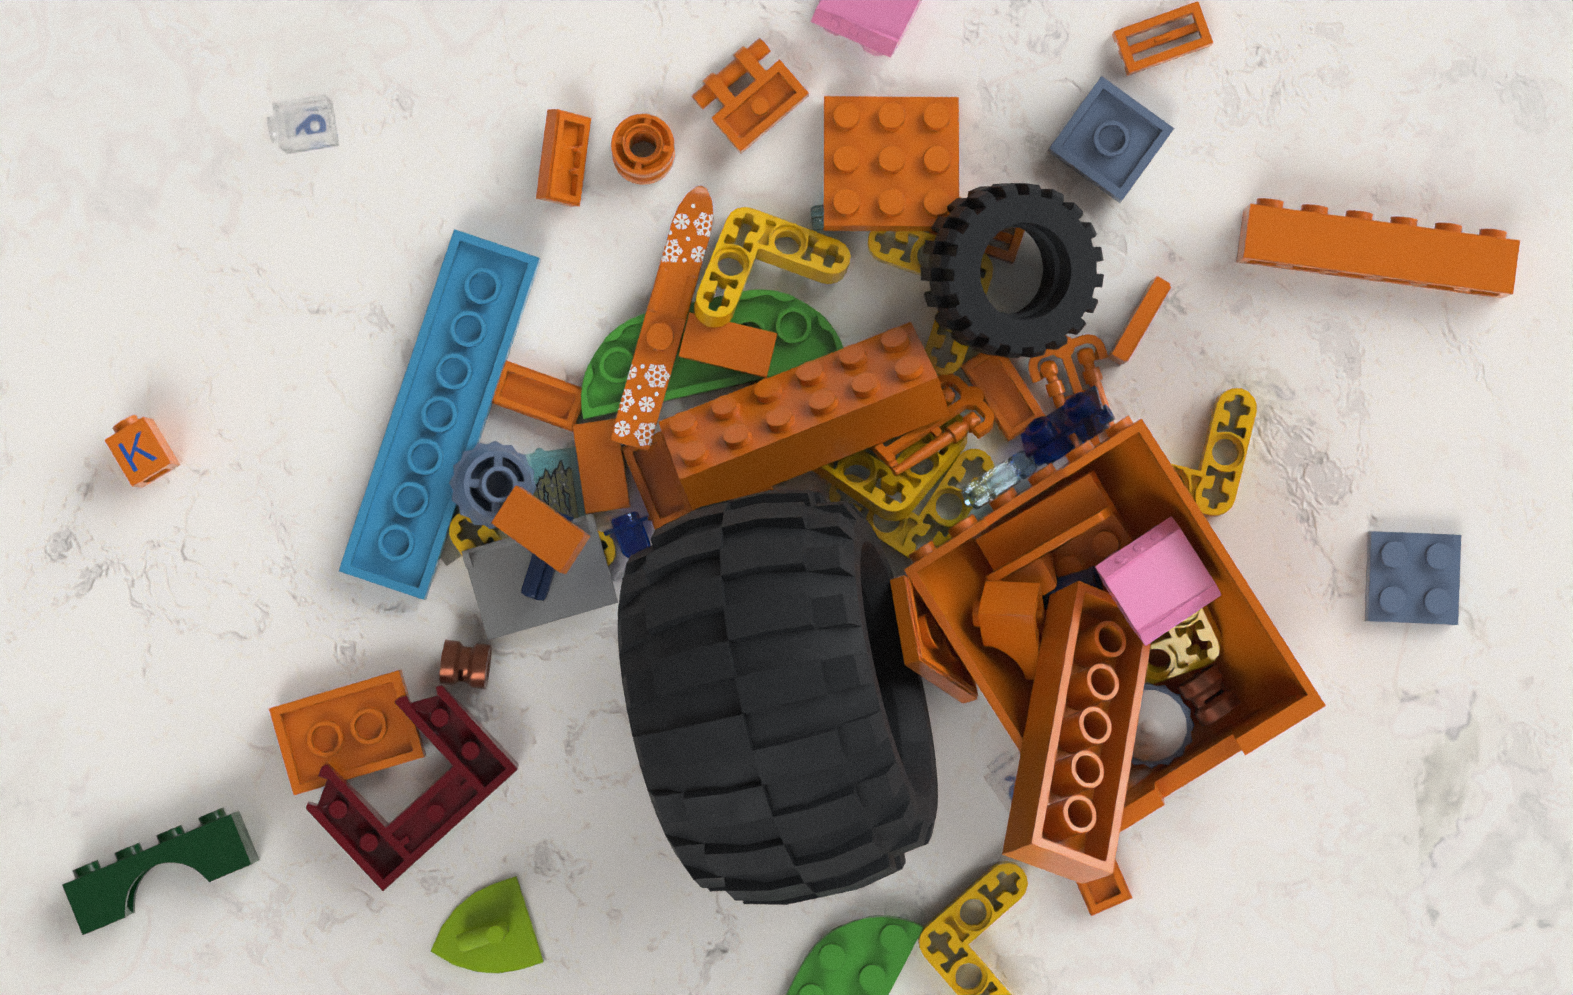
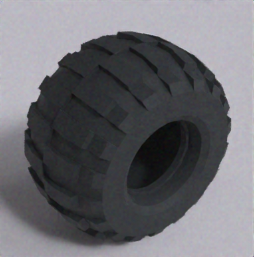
[618,490,938,905]

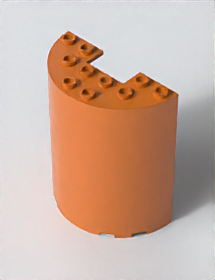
[904,415,1326,832]

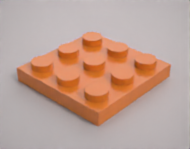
[823,96,959,232]

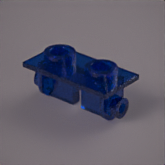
[1020,385,1115,467]
[604,511,652,558]

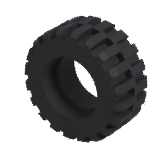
[920,183,1104,359]

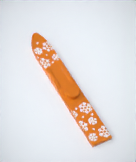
[610,186,714,451]

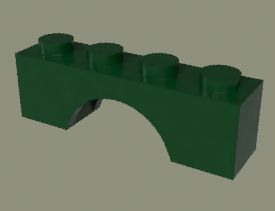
[62,807,260,935]

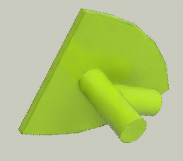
[431,876,544,973]

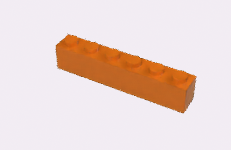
[1236,198,1520,299]

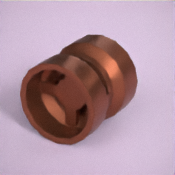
[439,640,492,689]
[1177,663,1241,727]

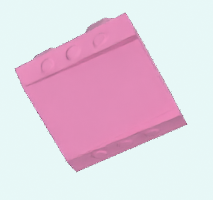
[810,0,922,58]
[1095,516,1221,646]

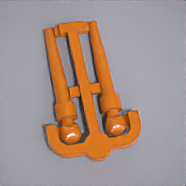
[1028,334,1114,450]
[868,374,994,476]

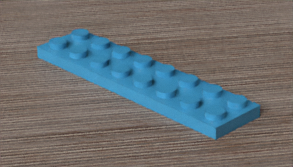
[339,229,541,600]

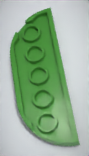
[581,289,844,420]
[785,915,924,995]

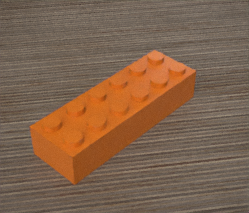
[658,322,950,510]
[1002,581,1151,884]

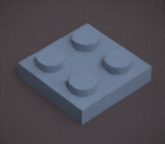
[1048,76,1175,203]
[1364,531,1461,625]

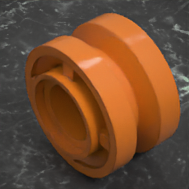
[611,114,675,185]

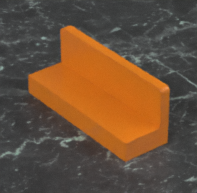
[975,471,1117,581]

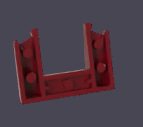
[305,685,519,891]

